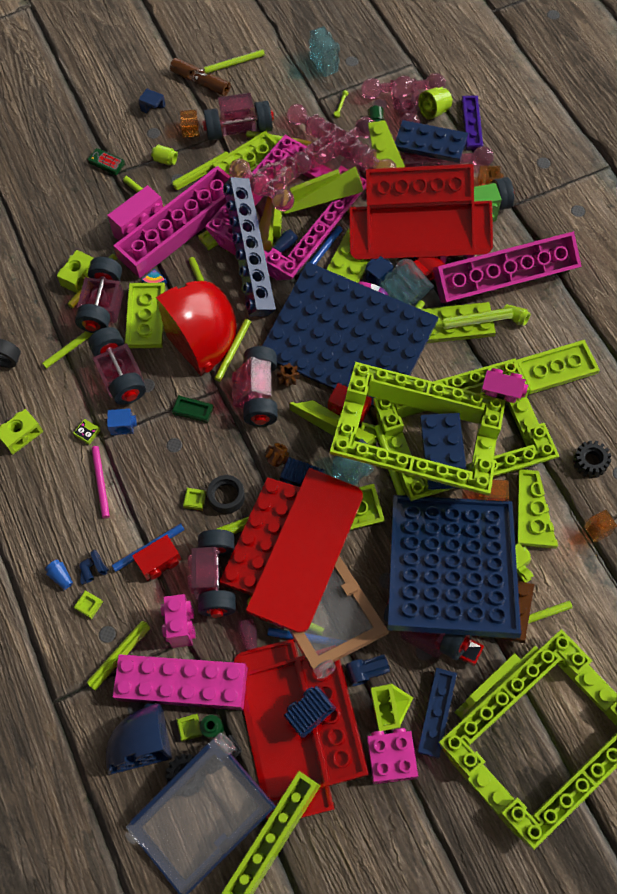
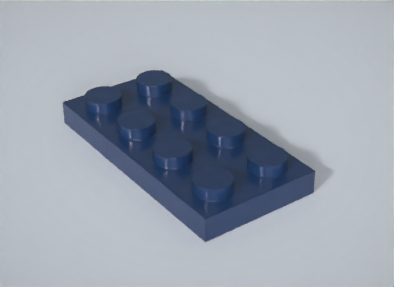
[395,120,468,163]
[420,413,467,490]

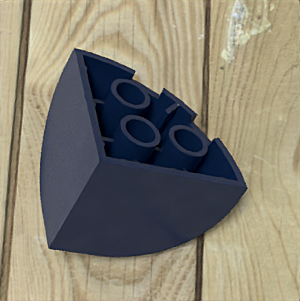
[106,703,172,775]

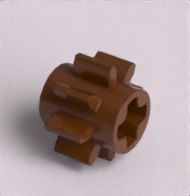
[276,363,300,387]
[265,443,289,467]

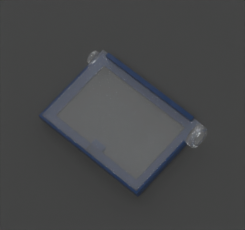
[125,733,276,894]

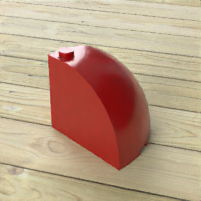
[156,281,237,376]

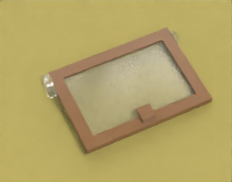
[289,556,388,679]

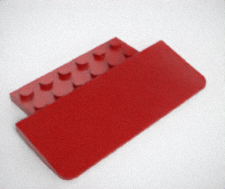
[350,164,493,260]
[219,468,363,633]
[234,639,369,820]

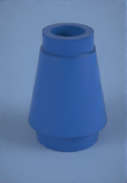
[45,559,73,590]

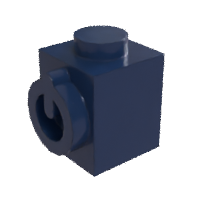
[365,256,394,287]

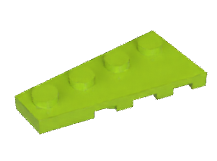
[517,469,558,549]

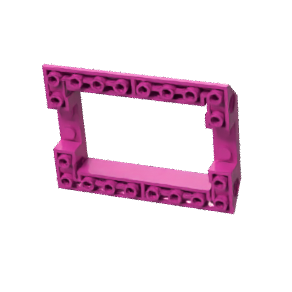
[205,135,366,280]

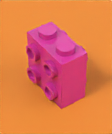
[482,368,528,403]
[161,594,196,648]
[367,728,418,784]

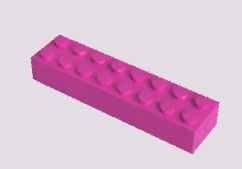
[113,166,231,278]
[432,231,582,303]

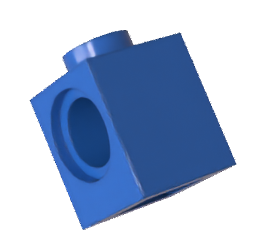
[107,408,137,435]

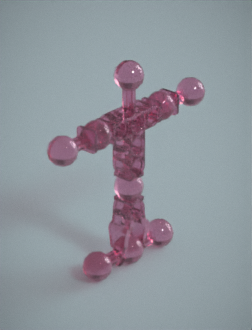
[339,73,494,174]
[229,104,397,212]

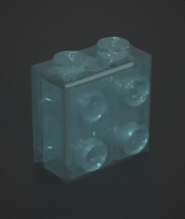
[308,26,340,77]
[380,259,434,306]
[332,439,374,486]

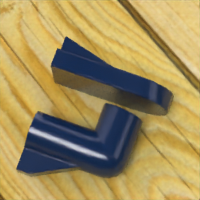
[79,550,109,585]

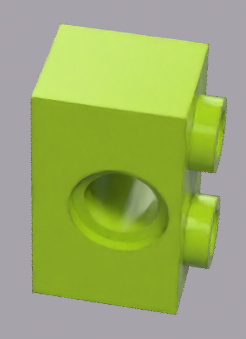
[57,250,93,293]
[0,409,43,455]

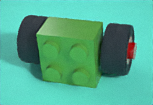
[474,177,514,222]

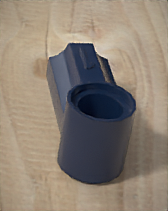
[345,654,390,686]

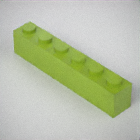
[222,771,321,894]

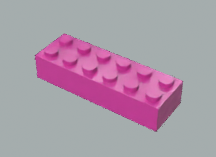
[113,654,248,710]

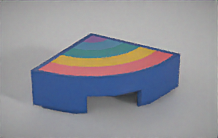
[141,269,167,284]

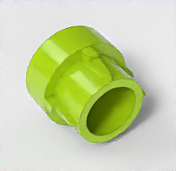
[418,87,453,119]

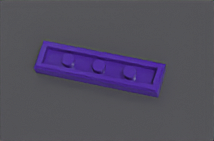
[461,96,483,151]

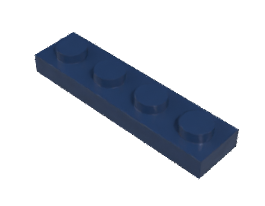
[417,668,457,759]

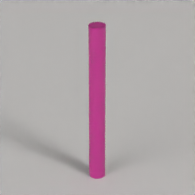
[91,446,110,519]

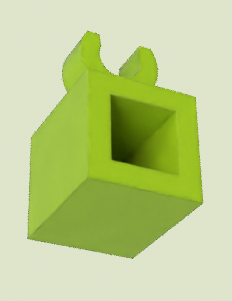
[515,543,533,583]

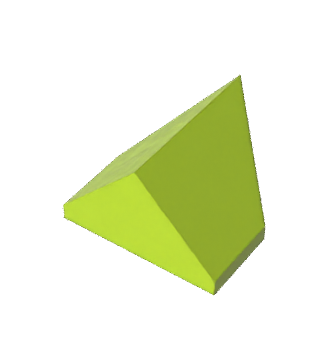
[371,683,413,731]

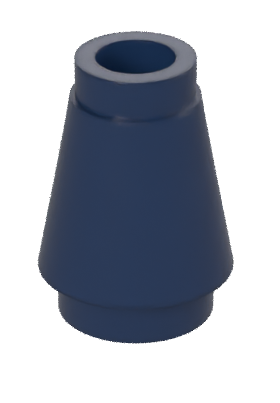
[272,229,298,253]

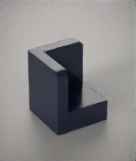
[138,88,165,113]

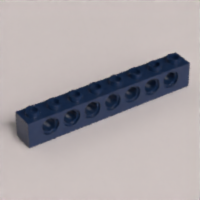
[223,177,276,316]

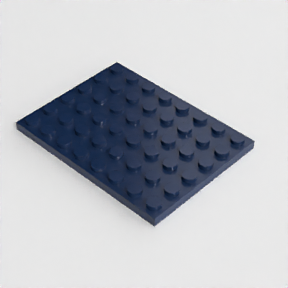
[263,262,439,408]
[388,495,521,639]

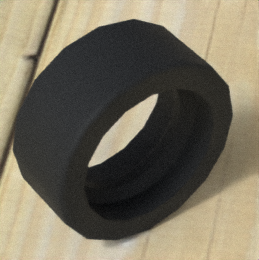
[0,339,21,368]
[207,475,245,514]

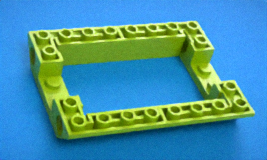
[373,358,559,501]
[329,362,506,496]
[439,629,617,850]

